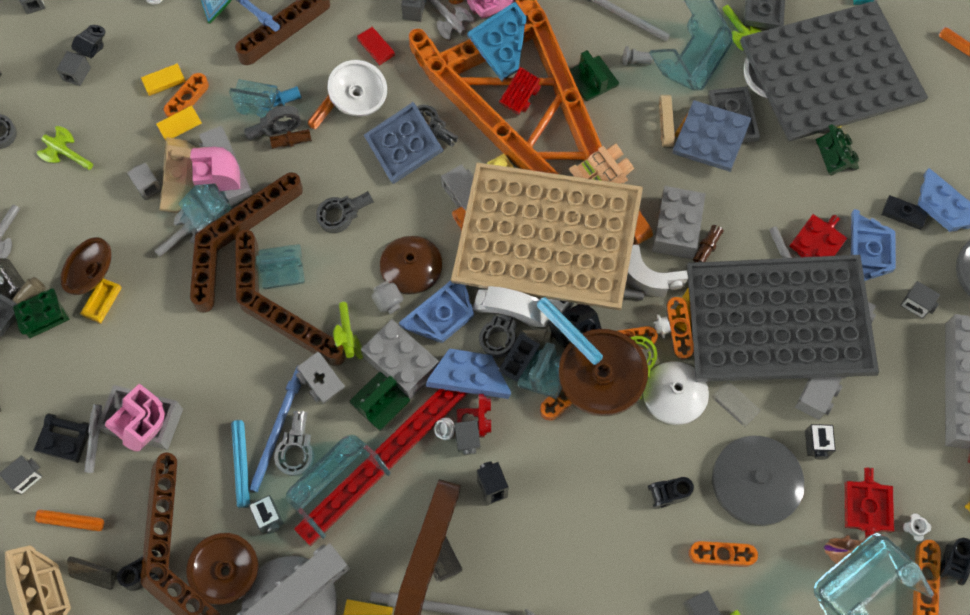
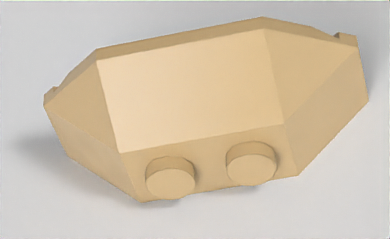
[159,137,205,213]
[5,545,71,615]

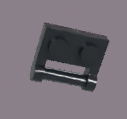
[33,413,89,463]

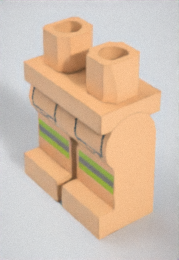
[569,144,634,184]

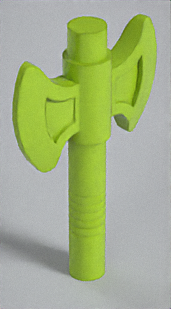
[722,5,762,51]
[37,126,93,170]
[333,302,363,359]

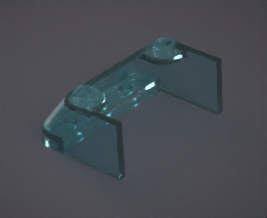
[649,0,733,91]
[286,435,391,539]
[814,533,934,615]

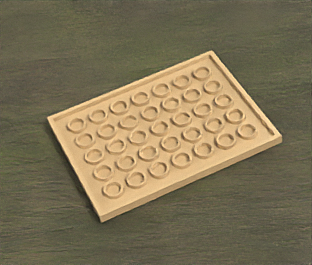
[451,162,643,311]

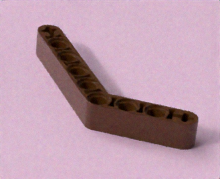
[235,0,331,65]
[190,172,303,313]
[236,230,346,366]
[141,452,220,615]
[394,479,461,615]

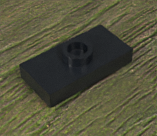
[881,195,928,230]

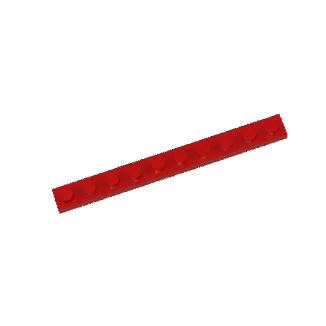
[294,389,468,547]

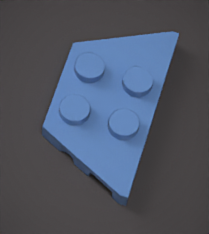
[917,168,970,232]
[851,209,896,281]
[399,281,474,343]
[426,348,511,399]

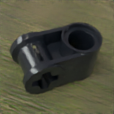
[71,25,106,59]
[647,477,694,509]
[940,537,970,586]
[117,550,159,591]

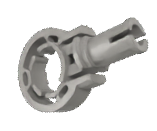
[274,411,314,476]

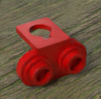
[457,394,491,438]

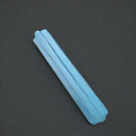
[537,297,603,365]
[231,420,250,508]

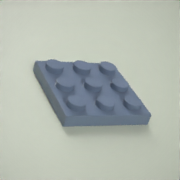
[673,100,751,172]
[364,102,444,184]

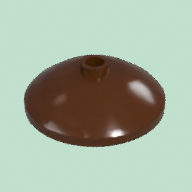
[380,236,442,294]
[60,237,112,296]
[186,533,258,605]

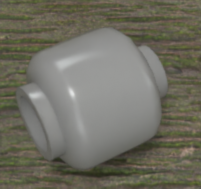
[372,281,403,314]

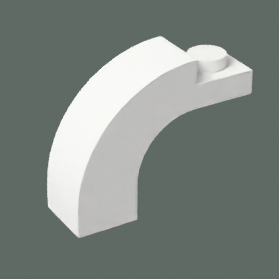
[626,245,688,297]
[473,286,548,327]

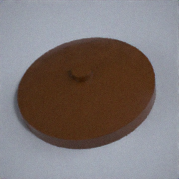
[559,329,648,417]

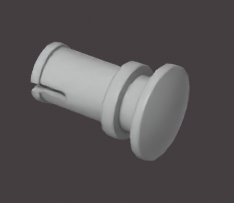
[622,46,653,66]

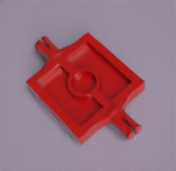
[789,214,847,257]
[845,467,894,538]

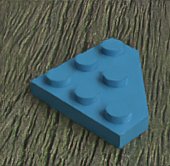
[467,2,526,82]

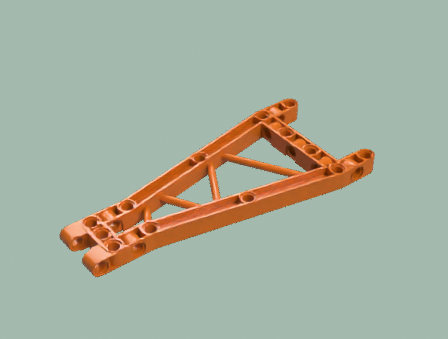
[409,0,653,245]

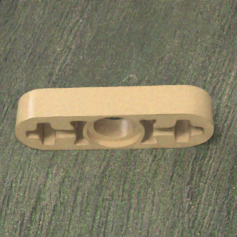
[659,95,675,147]

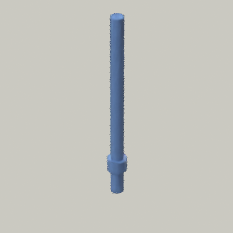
[236,0,280,31]
[249,366,301,492]

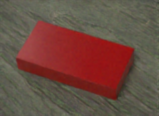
[357,26,395,66]

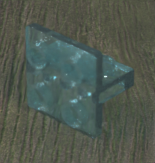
[229,79,278,118]
[179,184,228,232]
[256,244,305,289]
[517,342,562,399]

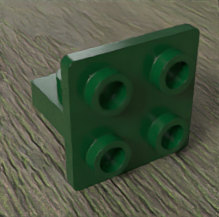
[569,50,619,101]
[816,124,860,176]
[13,288,70,339]
[349,372,410,431]

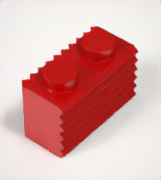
[499,67,541,116]

